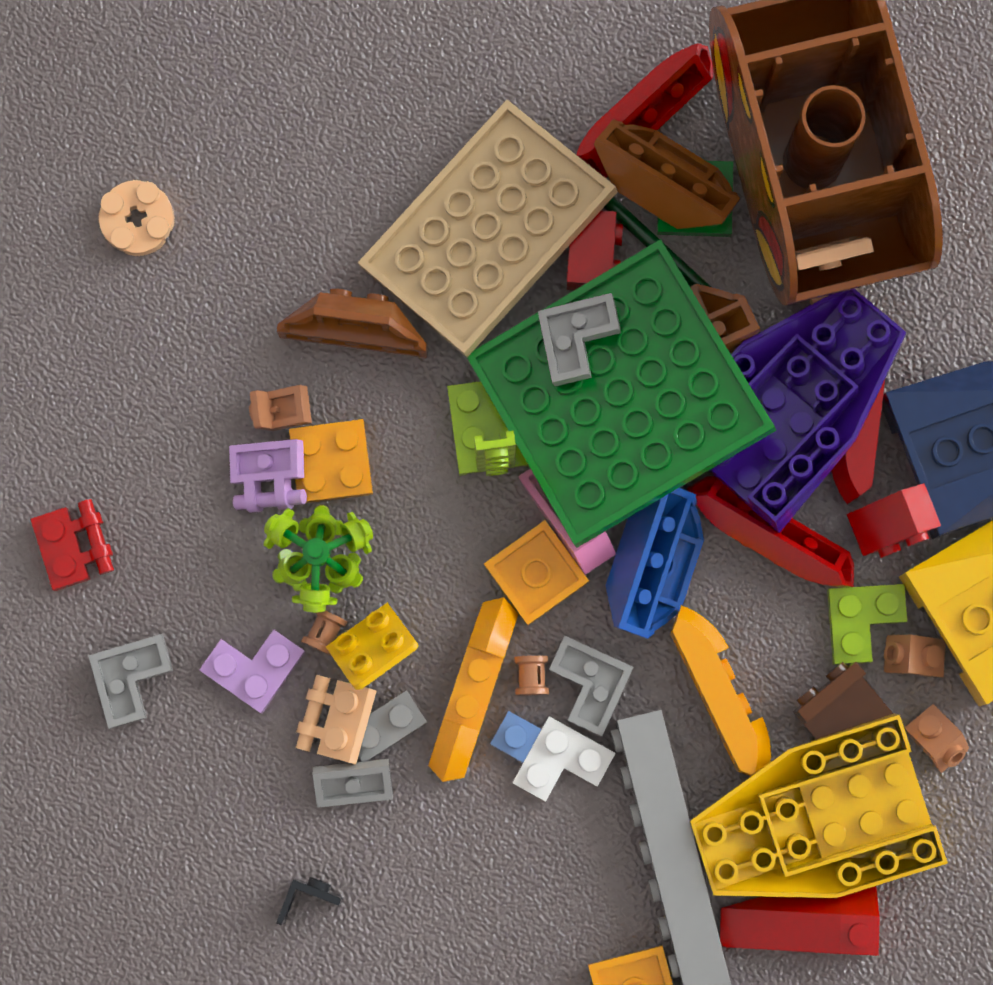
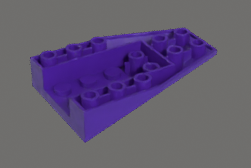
[709,289,906,533]

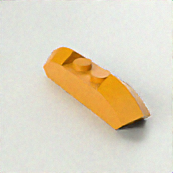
[428,597,519,782]
[670,605,771,776]

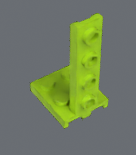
[447,381,529,476]

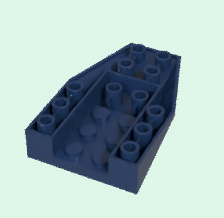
[882,361,993,540]

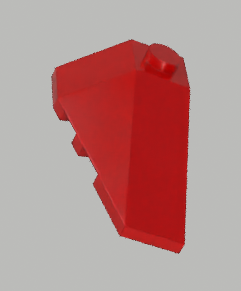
[719,886,880,956]

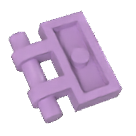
[229,439,307,513]

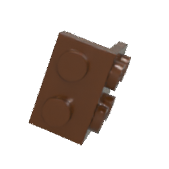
[793,662,893,740]

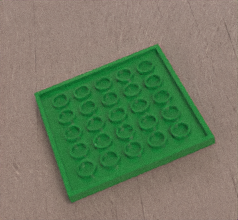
[467,239,776,548]

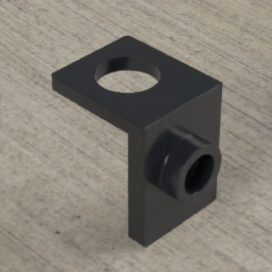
[276,877,344,925]

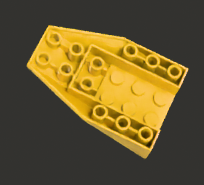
[899,520,993,707]
[690,713,948,898]

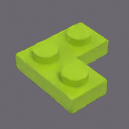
[827,584,907,665]

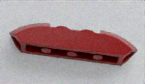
[576,43,714,178]
[831,380,885,505]
[687,476,854,587]

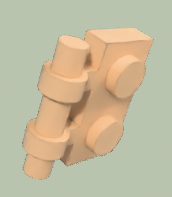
[296,675,376,764]

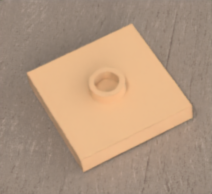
[795,237,874,271]

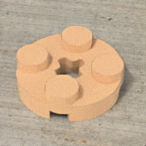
[99,180,175,256]

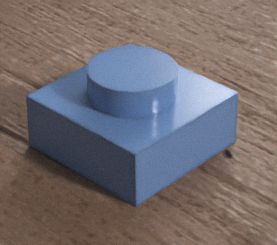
[490,711,542,763]

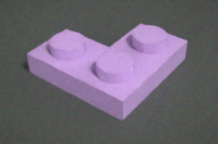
[199,630,305,714]

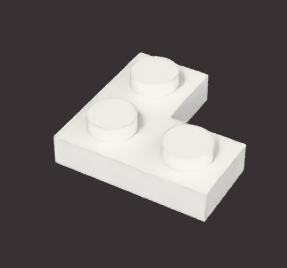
[513,716,616,802]

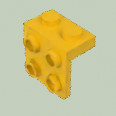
[326,602,418,690]

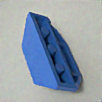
[605,488,704,639]

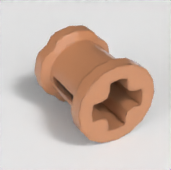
[301,611,348,656]
[514,656,549,696]

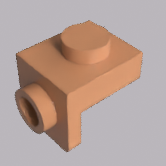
[249,385,312,431]
[884,635,946,677]
[905,704,969,772]

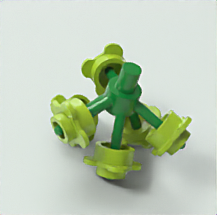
[264,505,373,613]

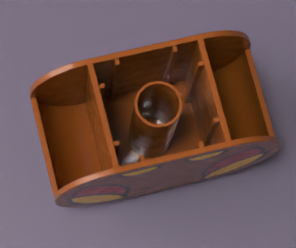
[709,0,943,306]

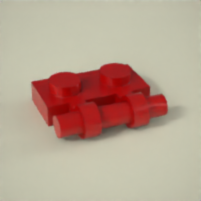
[30,499,114,591]

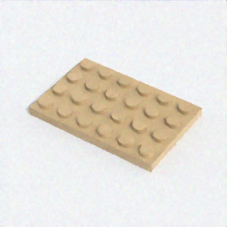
[358,100,618,357]

